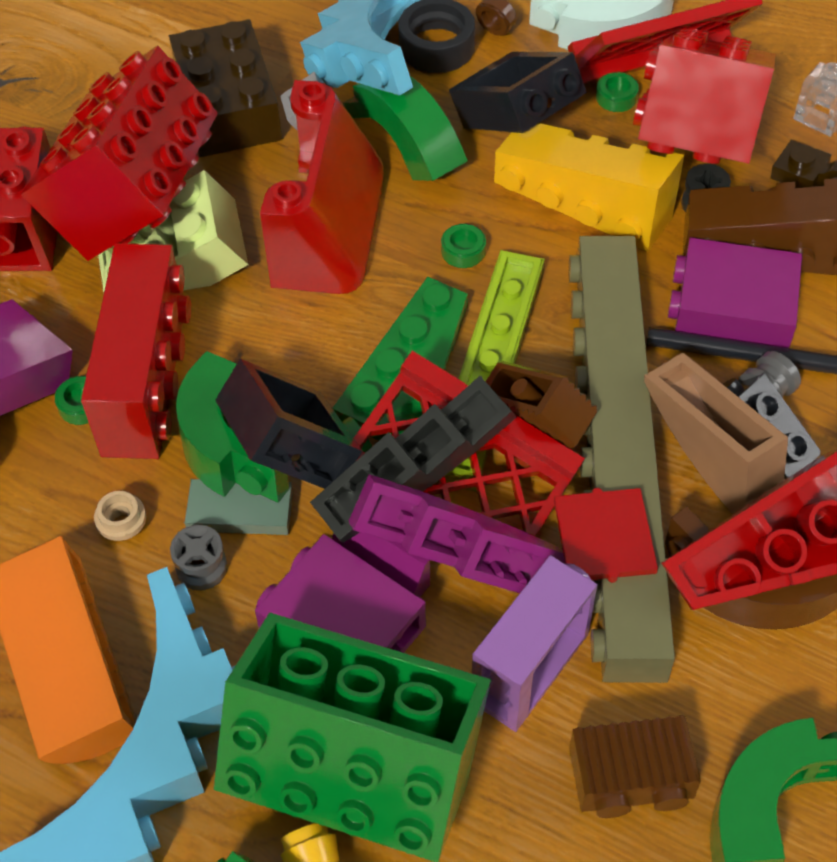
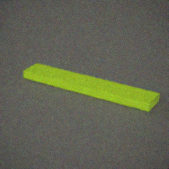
[437,250,545,492]

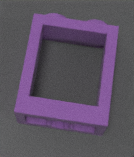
[472,555,597,732]

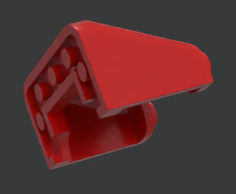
[260,80,384,294]

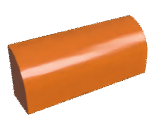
[0,536,136,764]

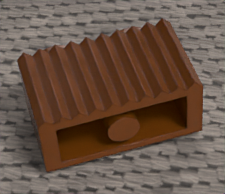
[485,361,597,449]
[569,715,701,818]

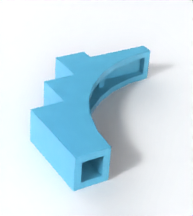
[300,0,420,96]
[0,567,236,862]

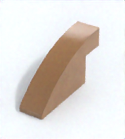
[644,353,788,514]

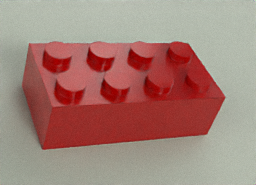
[81,243,191,459]

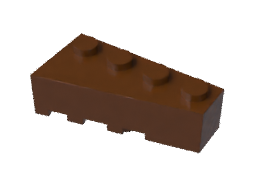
[682,178,837,275]

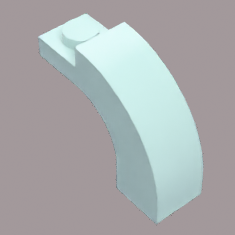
[529,0,674,50]

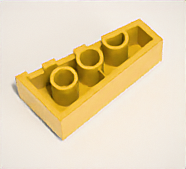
[494,123,684,252]

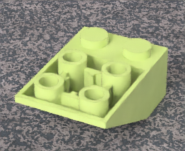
[98,170,249,293]

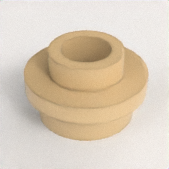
[94,491,146,541]

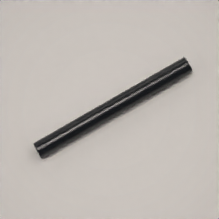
[646,327,837,375]

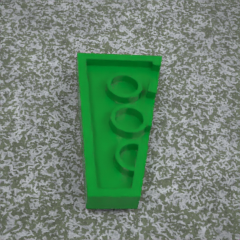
[333,277,468,441]

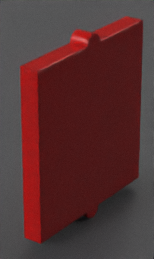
[554,488,658,583]

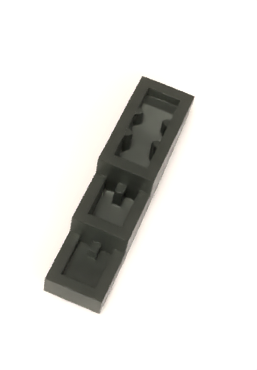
[310,376,517,543]

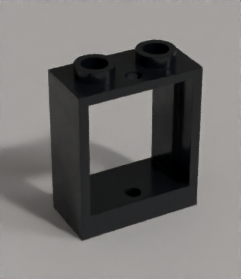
[448,52,587,133]
[215,358,362,489]

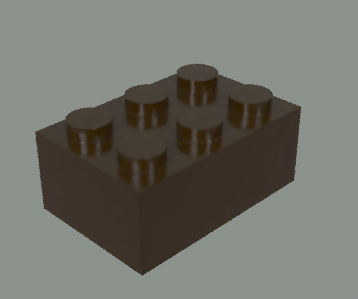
[169,19,282,158]

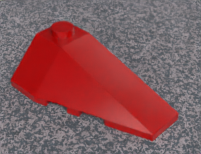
[661,449,837,610]

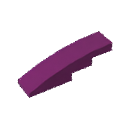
[348,474,565,593]

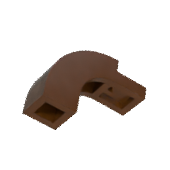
[665,507,837,629]

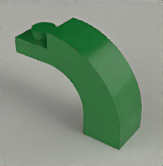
[343,76,468,181]
[176,351,289,503]
[710,718,837,862]

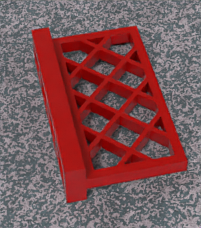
[567,0,763,85]
[354,350,585,536]

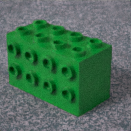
[214,612,491,862]

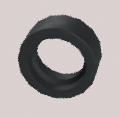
[399,0,475,73]

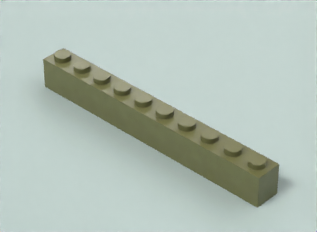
[568,236,675,683]

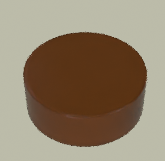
[476,0,517,36]

